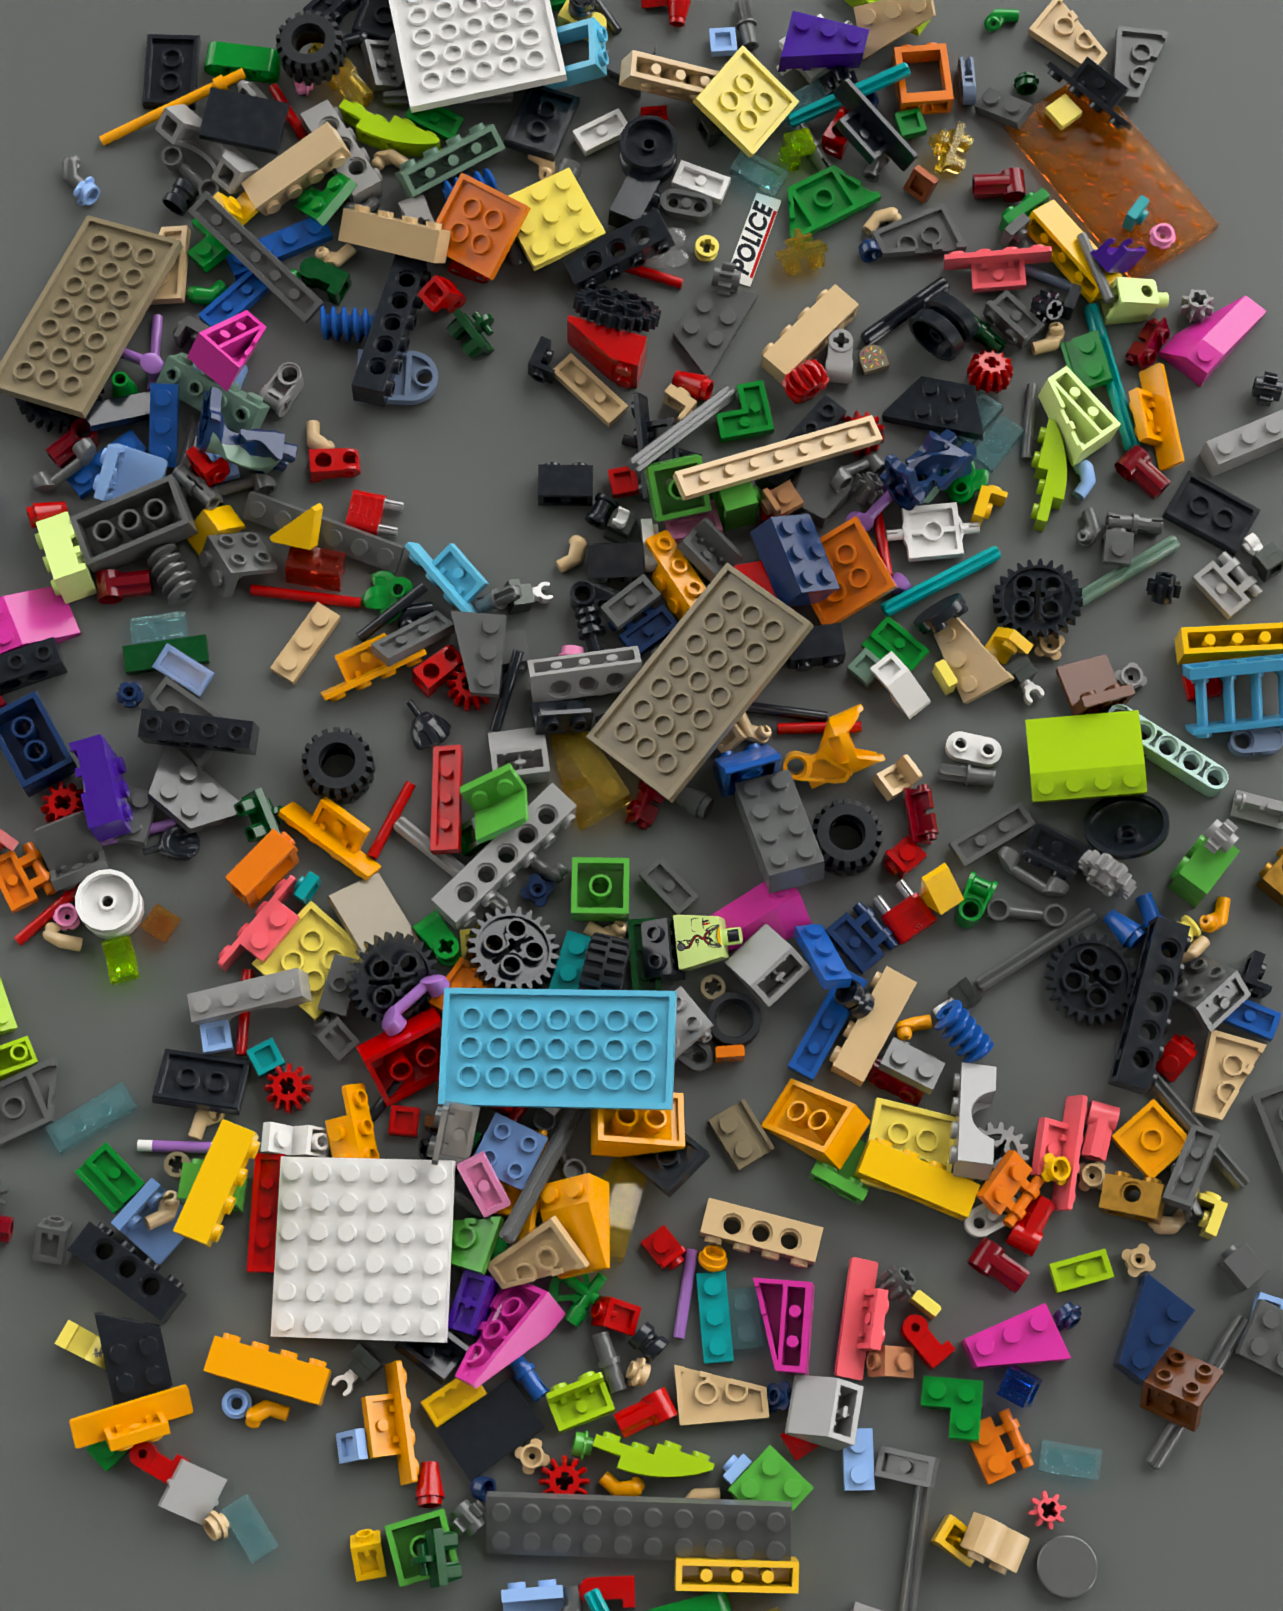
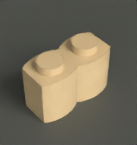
[960,1512,1030,1575]

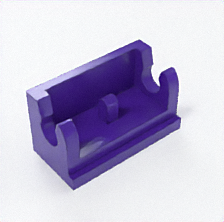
[1090,238,1148,273]
[448,1269,499,1339]

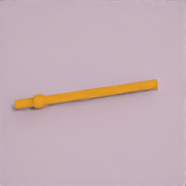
[99,68,246,146]

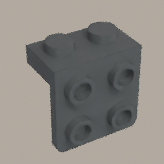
[199,532,278,598]
[33,810,109,892]
[427,1100,480,1165]

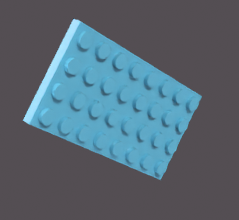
[438,988,677,1111]

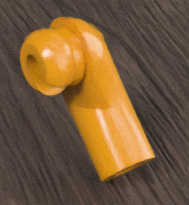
[1199,896,1231,933]
[894,1014,932,1041]
[245,1400,290,1429]
[598,1471,645,1496]

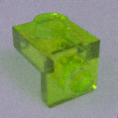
[779,128,816,172]
[101,935,140,985]

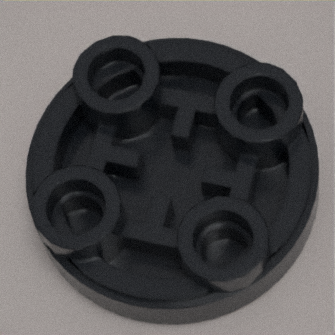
[913,593,968,634]

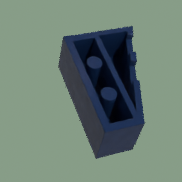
[1113,1273,1195,1384]

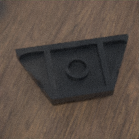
[882,376,984,441]
[94,1312,173,1405]

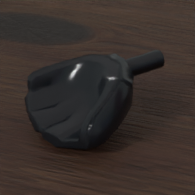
[406,699,451,750]
[143,824,201,861]

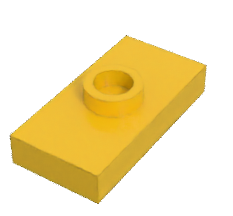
[420,1378,488,1428]

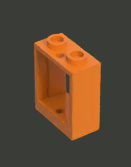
[891,42,954,115]
[225,828,300,910]

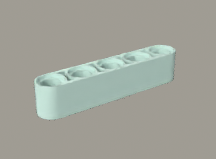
[1107,704,1229,797]

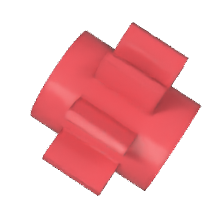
[1027,1491,1067,1530]

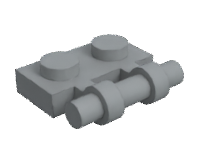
[1191,551,1263,620]

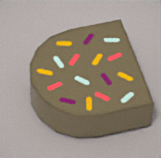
[858,345,890,376]

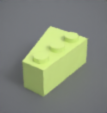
[1038,366,1121,467]
[34,511,97,604]

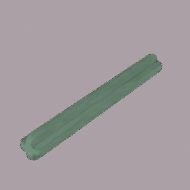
[1080,535,1180,608]

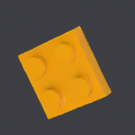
[1111,1098,1188,1178]

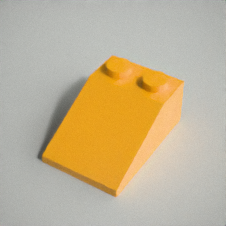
[761,1078,870,1170]
[590,1092,685,1157]
[540,1173,610,1279]

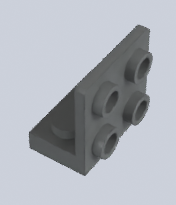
[1175,955,1251,1032]

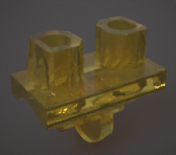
[928,121,974,174]
[775,228,828,276]

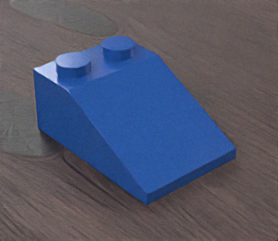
[713,743,781,798]

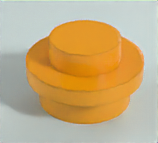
[698,1245,728,1272]

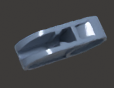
[957,57,976,106]
[1227,726,1283,757]

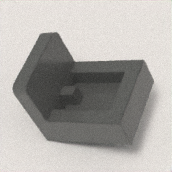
[1102,528,1134,568]

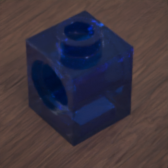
[996,1366,1043,1408]

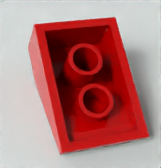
[567,315,647,389]

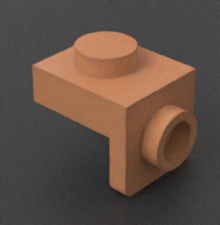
[866,1345,914,1379]

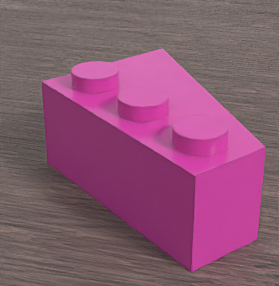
[187,310,267,392]
[753,1278,815,1375]
[960,1303,1071,1370]

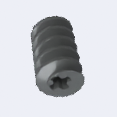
[144,543,197,606]

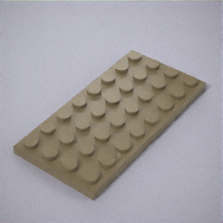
[0,215,183,418]
[586,563,814,803]

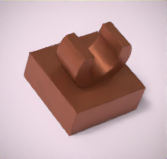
[903,165,939,204]

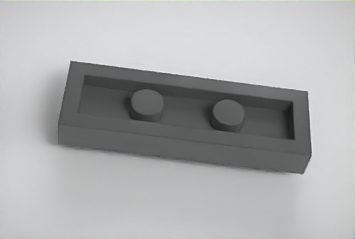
[371,610,454,667]
[948,801,1036,869]
[1162,1124,1221,1212]

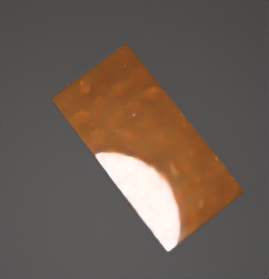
[1004,83,1219,279]

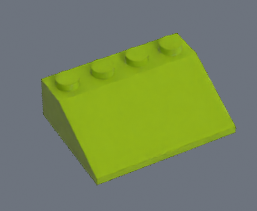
[1025,710,1147,804]

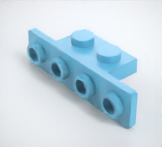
[405,542,489,613]

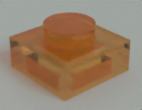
[140,904,182,944]

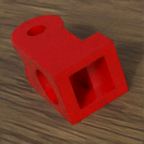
[821,106,850,160]
[417,275,466,313]
[308,448,361,483]
[412,645,463,698]
[901,1314,956,1371]
[129,1441,192,1485]
[579,1575,635,1608]

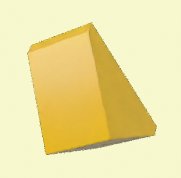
[269,503,323,550]
[187,505,246,556]
[921,863,964,915]
[930,1514,974,1568]

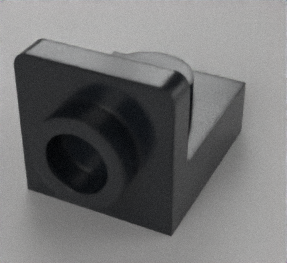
[528,336,555,384]
[1241,950,1272,998]

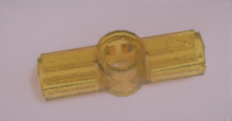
[308,43,374,108]

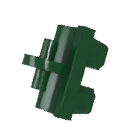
[446,308,495,360]
[234,788,282,843]
[409,1528,462,1588]

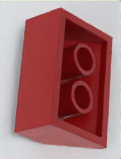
[356,1006,442,1107]

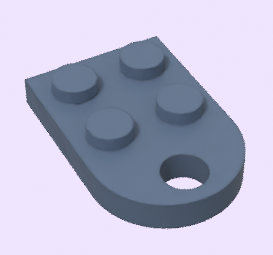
[356,349,439,405]

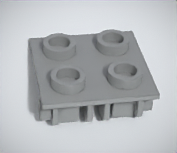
[675,986,714,1059]

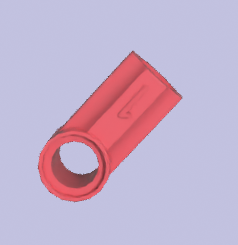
[1080,1100,1120,1162]

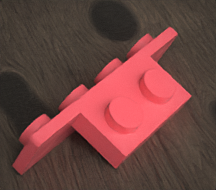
[943,244,1052,293]
[217,875,301,972]
[1030,1095,1088,1212]
[834,1257,889,1380]

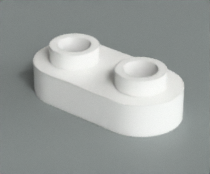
[640,518,659,572]
[945,731,1002,767]
[964,1197,1017,1238]

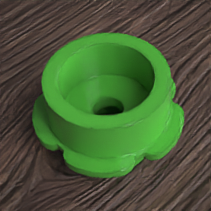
[571,1431,593,1461]

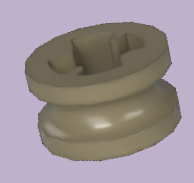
[700,974,726,1002]
[164,1151,191,1180]

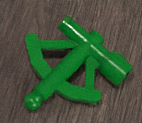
[549,1272,608,1327]

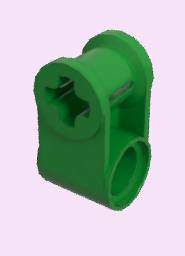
[954,871,998,929]
[412,910,462,967]

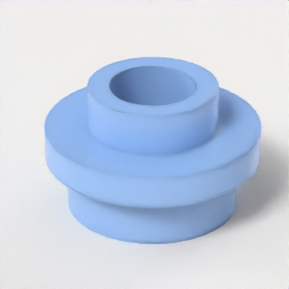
[222,1388,252,1419]

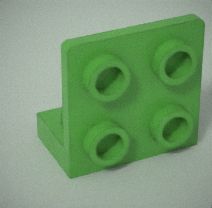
[460,763,529,844]
[808,1139,869,1206]

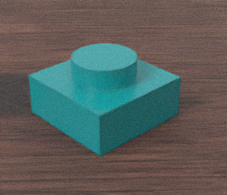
[1122,195,1150,232]
[294,871,322,906]
[246,1038,286,1078]

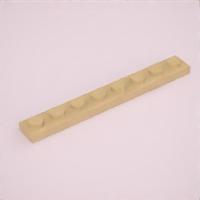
[673,415,883,501]

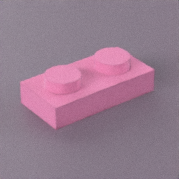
[457,1151,511,1218]

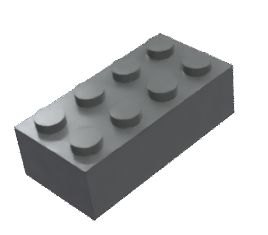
[69,474,198,574]
[735,769,825,894]

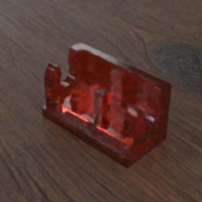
[285,546,346,592]

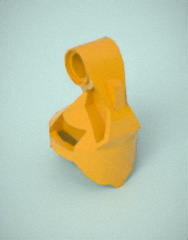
[783,704,886,789]

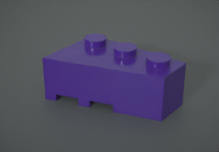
[778,11,869,72]
[69,734,133,842]

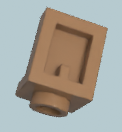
[760,480,804,517]

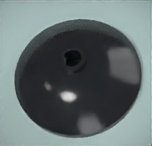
[1083,795,1170,859]

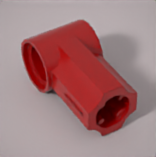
[1005,1195,1056,1257]
[614,1387,678,1439]

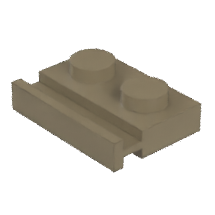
[708,1099,775,1172]

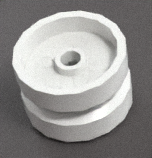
[75,869,144,940]

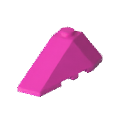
[1158,295,1267,387]
[711,882,812,951]
[455,1283,565,1388]

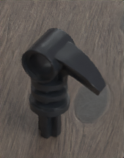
[570,581,618,652]

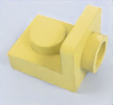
[1197,1191,1228,1240]

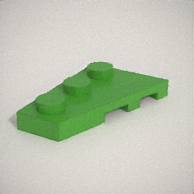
[451,1216,504,1275]

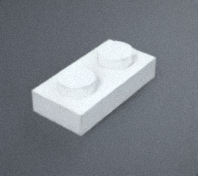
[573,108,628,157]
[671,160,731,205]

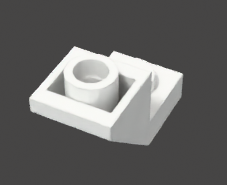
[870,651,931,720]
[261,1122,330,1158]

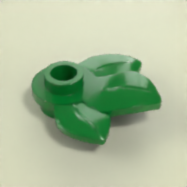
[943,461,989,505]
[361,570,414,625]

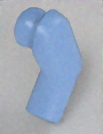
[1072,460,1096,501]

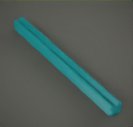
[1084,303,1140,452]

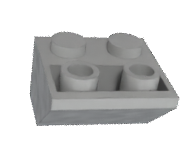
[488,727,551,784]
[724,923,811,1007]
[785,1374,864,1451]

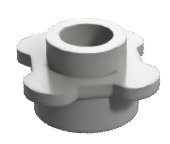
[1114,662,1147,689]

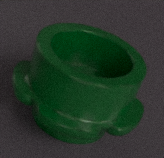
[1013,71,1039,96]

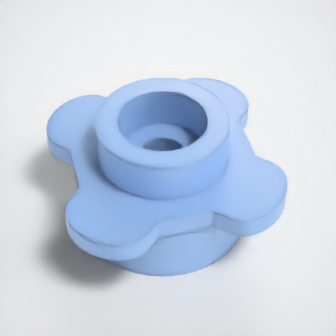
[73,176,100,206]

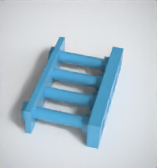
[1182,654,1283,738]

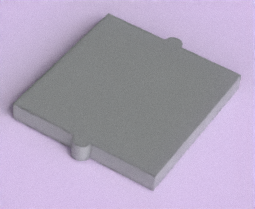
[158,1458,227,1525]

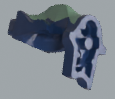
[195,387,297,475]
[879,429,977,511]

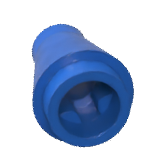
[1103,908,1146,950]

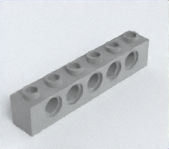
[431,783,577,930]

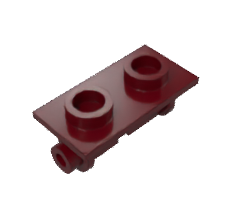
[1125,317,1170,371]
[625,780,664,831]
[903,784,939,845]
[866,1057,925,1106]

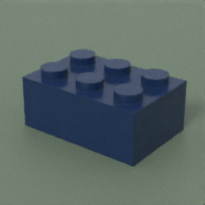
[750,514,840,606]
[0,690,78,797]

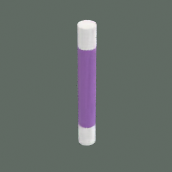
[137,1140,212,1154]

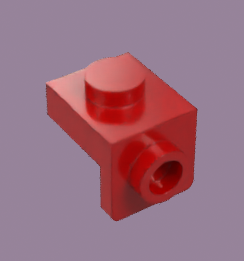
[1155,1033,1198,1083]

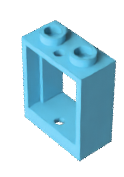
[544,17,609,90]

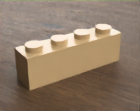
[241,122,352,216]
[338,204,451,263]
[761,284,859,384]
[829,966,917,1087]

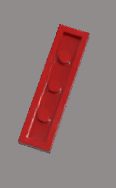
[430,745,463,855]
[247,1153,286,1274]

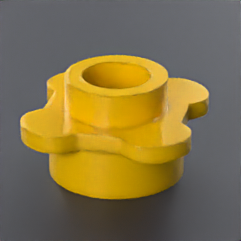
[1041,1153,1071,1185]

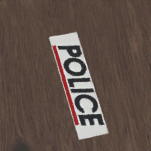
[731,193,781,287]

